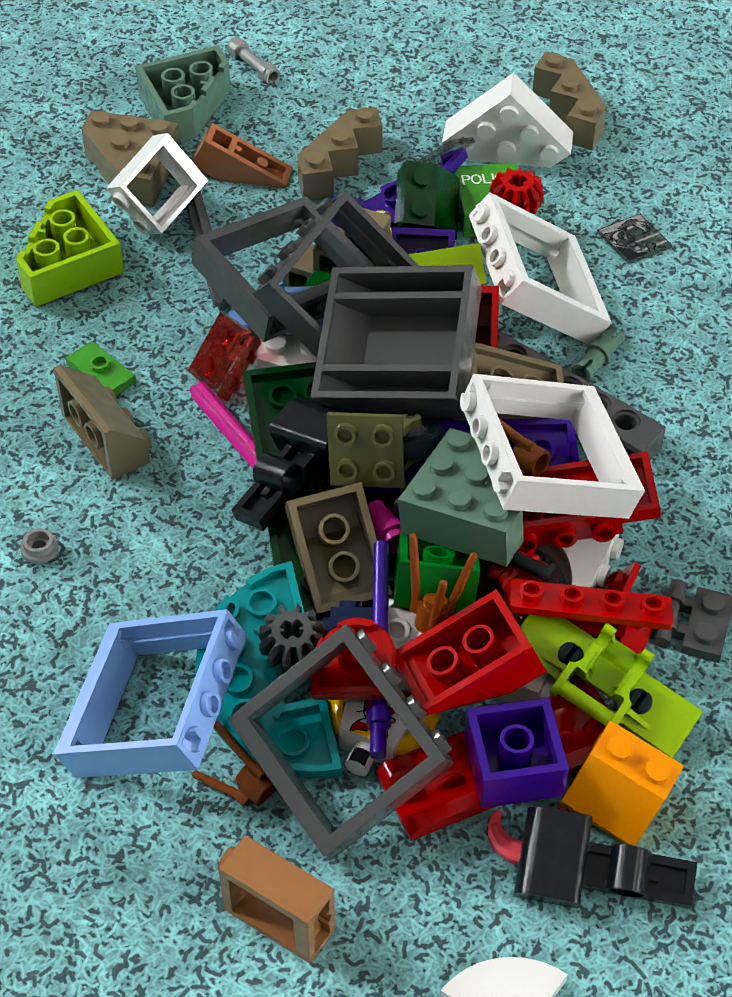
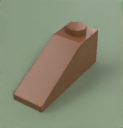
[192,122,293,188]

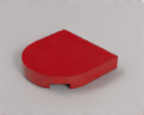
[310,618,397,700]

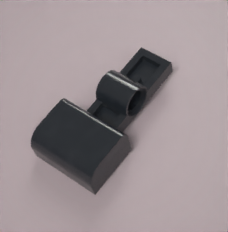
[231,396,347,531]
[513,806,698,909]

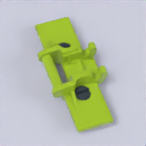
[520,614,704,758]

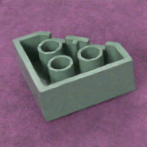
[135,45,231,142]
[398,428,524,567]

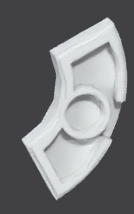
[440,957,568,997]

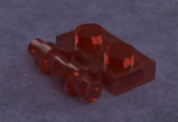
[187,312,262,401]

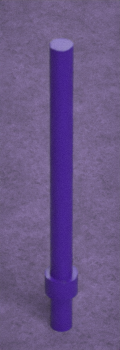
[366,540,391,760]

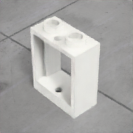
[106,133,208,235]

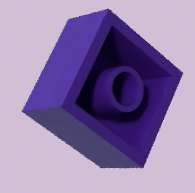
[464,697,569,808]

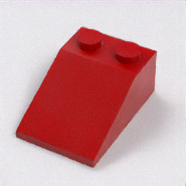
[396,589,547,716]

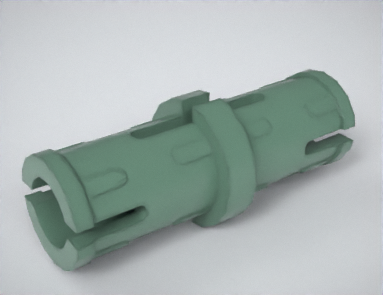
[571,326,625,382]

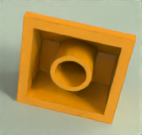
[559,720,684,846]

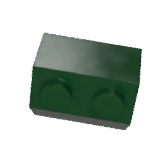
[394,160,460,240]

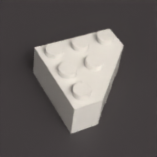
[442,73,573,168]

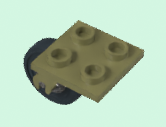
[326,412,444,488]

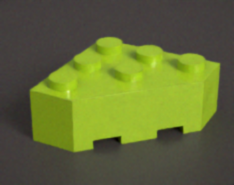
[16,189,124,307]

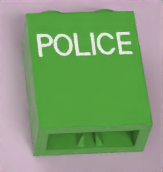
[454,163,518,237]

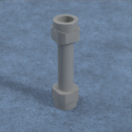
[227,37,280,85]

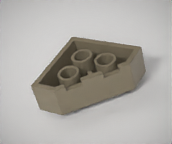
[81,110,181,207]

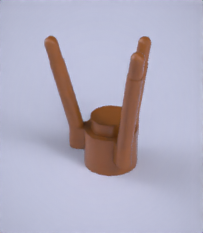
[499,419,551,477]
[409,533,478,633]
[192,719,276,807]

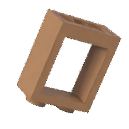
[218,835,335,964]

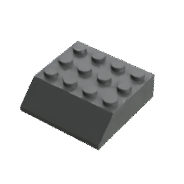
[310,265,482,418]

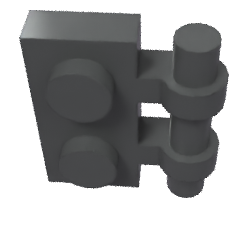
[654,579,732,663]

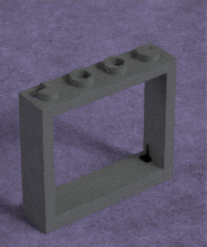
[252,190,419,358]
[192,196,375,342]
[227,624,455,858]

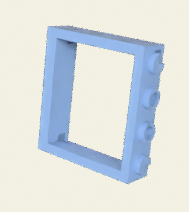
[54,609,247,777]

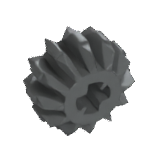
[258,603,325,672]

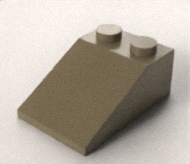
[284,482,392,614]

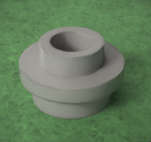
[20,528,59,564]

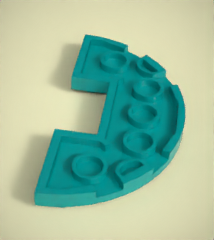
[195,561,343,779]

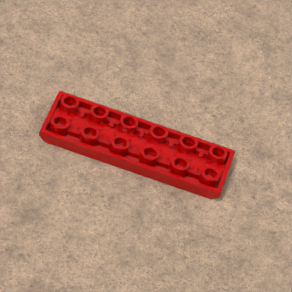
[375,683,620,841]

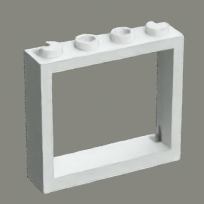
[469,192,612,344]
[460,374,645,519]

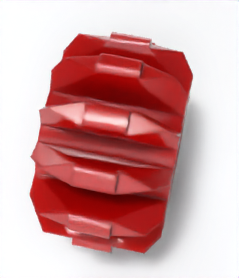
[489,167,544,214]

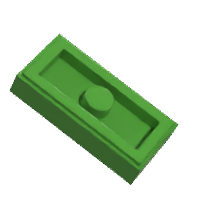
[65,341,136,396]

